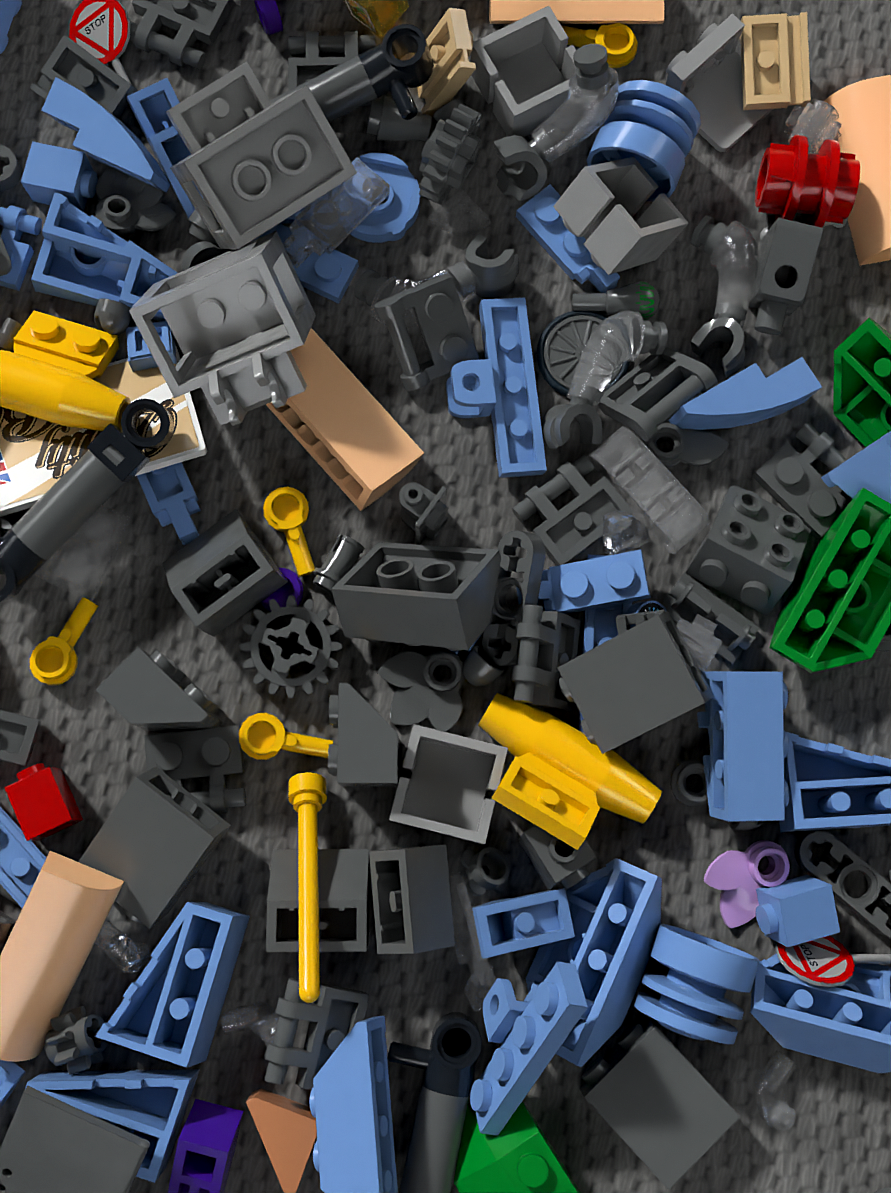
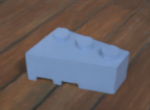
[779,732,891,832]
[95,902,250,1068]

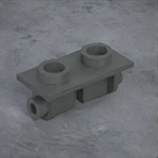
[399,482,449,545]
[661,572,759,664]

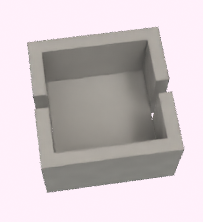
[470,6,590,137]
[553,157,689,275]
[389,724,508,844]

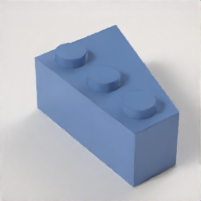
[697,671,789,822]
[25,1069,200,1183]

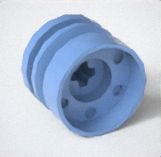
[587,80,701,201]
[634,923,760,1044]

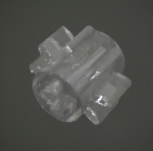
[785,100,842,154]
[676,614,722,671]

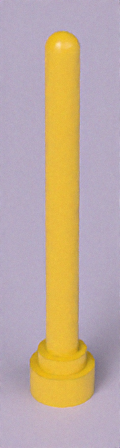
[288,772,327,1003]

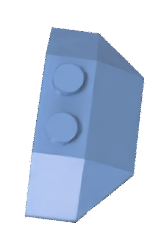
[526,858,662,1067]
[750,954,891,1073]
[309,1016,398,1193]

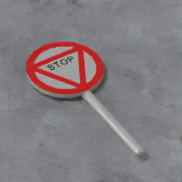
[69,0,132,85]
[776,935,891,988]

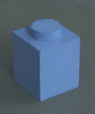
[21,141,98,212]
[756,875,840,947]

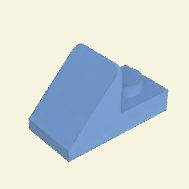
[472,888,575,958]

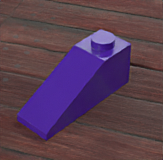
[168,1099,243,1193]

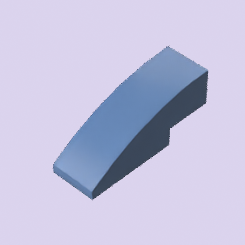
[41,77,170,193]
[127,78,203,222]
[668,357,822,430]

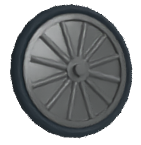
[536,311,630,399]

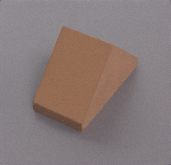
[246,1088,317,1193]

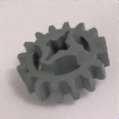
[419,103,482,205]
[239,596,343,698]

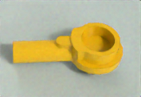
[561,23,638,68]
[263,487,315,577]
[30,597,99,685]
[239,713,333,760]

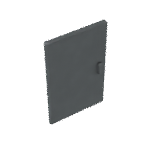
[0,1086,150,1193]

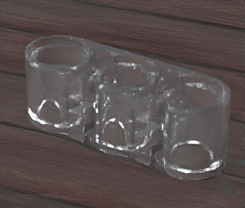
[587,426,710,554]

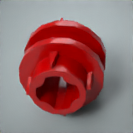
[755,134,860,228]

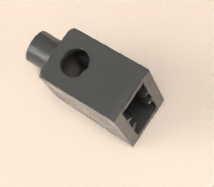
[747,218,824,335]

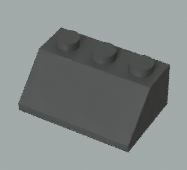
[331,542,501,651]

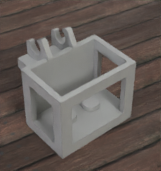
[166,61,357,249]
[129,230,316,426]

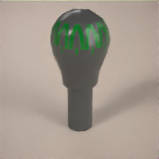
[572,281,660,320]

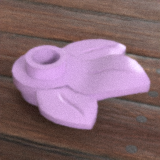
[704,840,790,928]

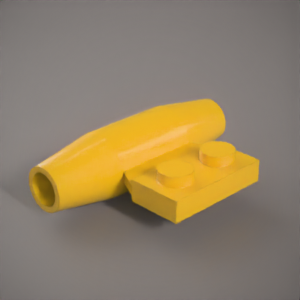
[0,310,131,431]
[478,693,662,850]

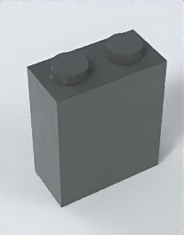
[557,611,714,754]
[78,767,231,929]
[579,1020,740,1190]

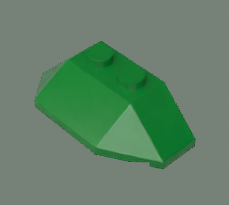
[833,317,891,447]
[769,488,891,673]
[453,1101,581,1193]

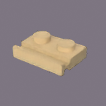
[417,8,476,117]
[740,12,811,111]

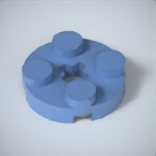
[332,153,420,243]

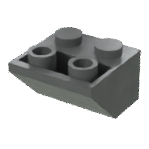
[162,509,288,637]
[96,647,223,731]
[328,683,400,787]
[369,845,455,954]
[266,849,369,952]

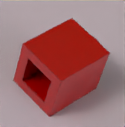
[4,763,83,841]

